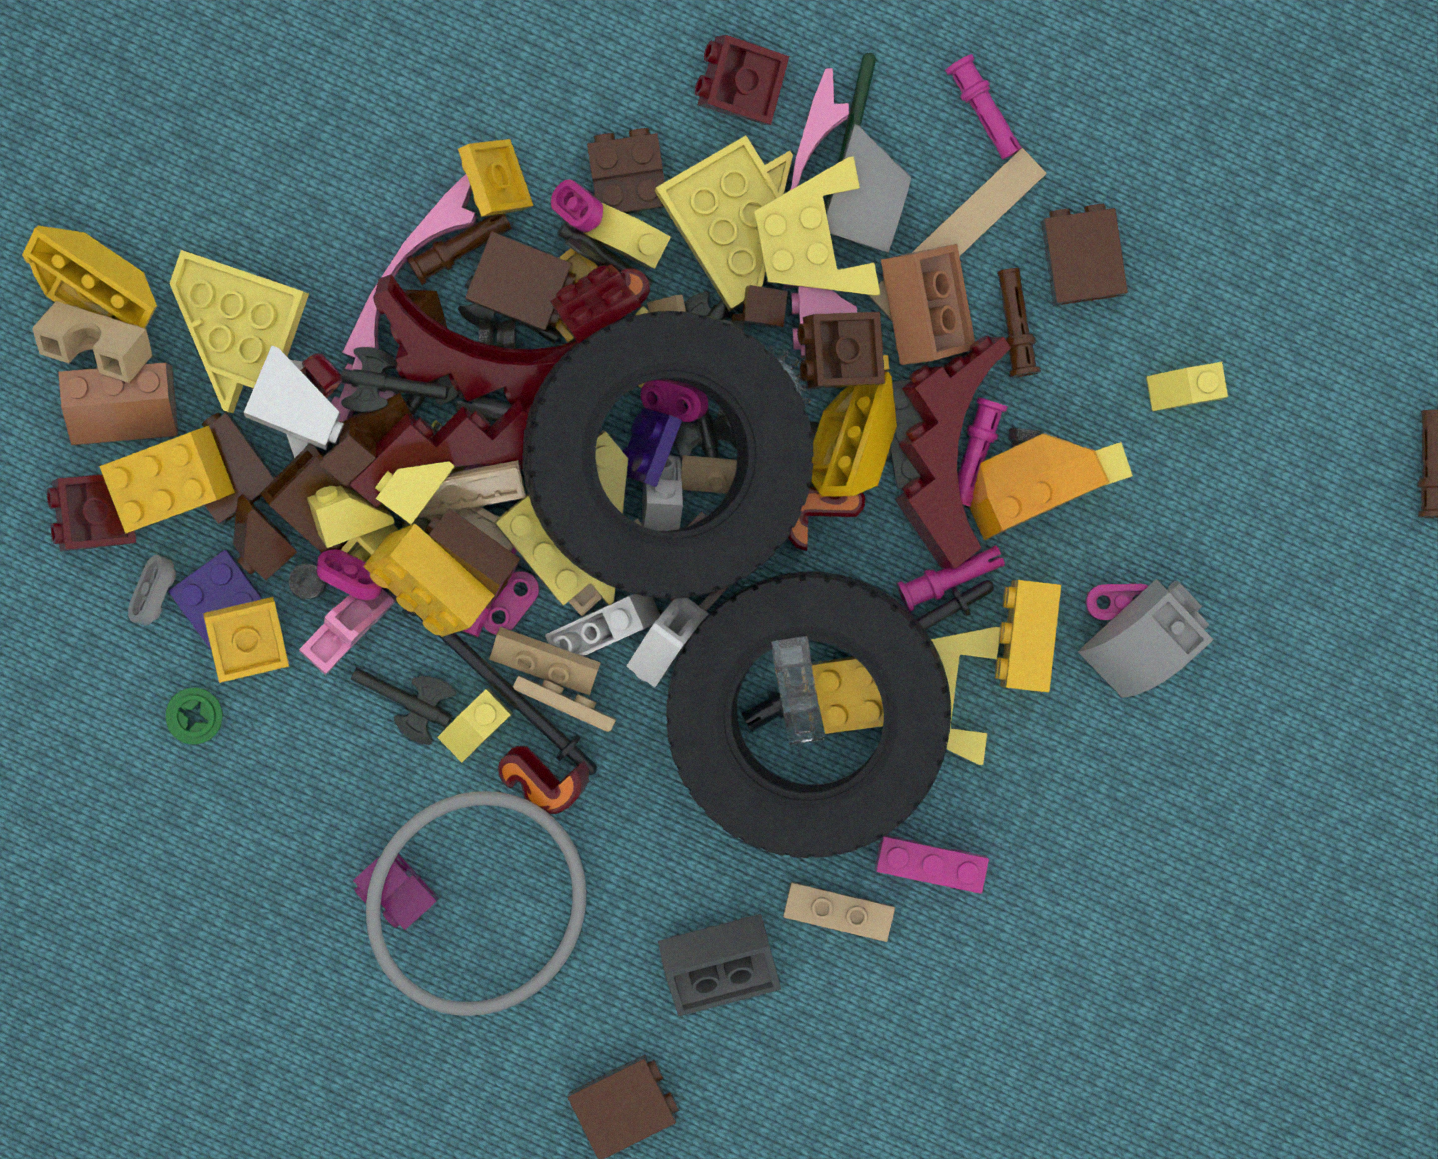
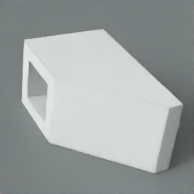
[642,456,683,531]

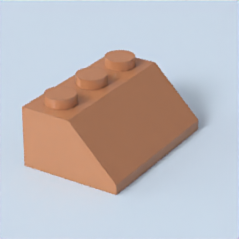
[881,244,975,365]
[58,362,179,445]

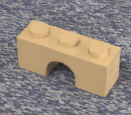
[32,301,152,383]

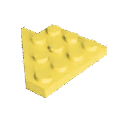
[655,135,793,311]
[169,250,309,413]
[494,430,628,605]

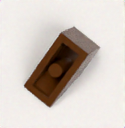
[233,494,297,580]

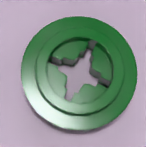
[165,688,223,745]

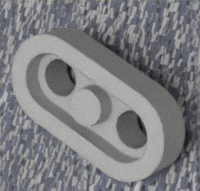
[128,555,176,626]

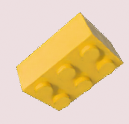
[99,426,235,533]
[363,524,495,637]
[995,580,1061,692]

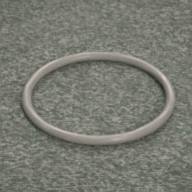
[366,791,587,1016]

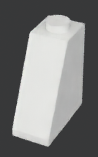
[244,346,344,450]
[626,598,708,687]

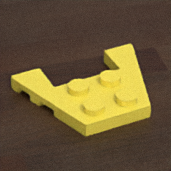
[754,156,880,296]
[931,627,1000,765]

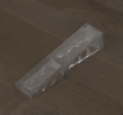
[771,636,824,745]

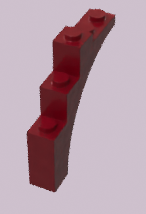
[373,274,578,407]
[895,335,1011,569]
[350,399,533,508]

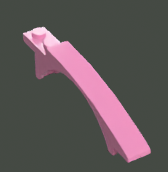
[783,68,857,358]
[331,174,477,422]
[299,464,490,675]

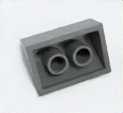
[658,914,781,1017]

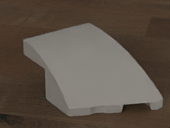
[826,124,911,253]

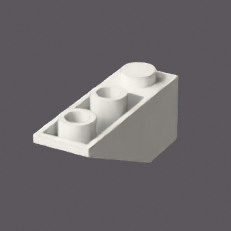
[545,594,660,656]

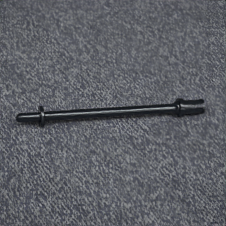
[741,580,994,733]
[382,588,597,775]

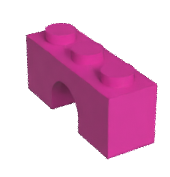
[874,835,989,894]

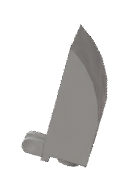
[1078,579,1214,698]

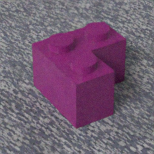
[353,853,440,930]

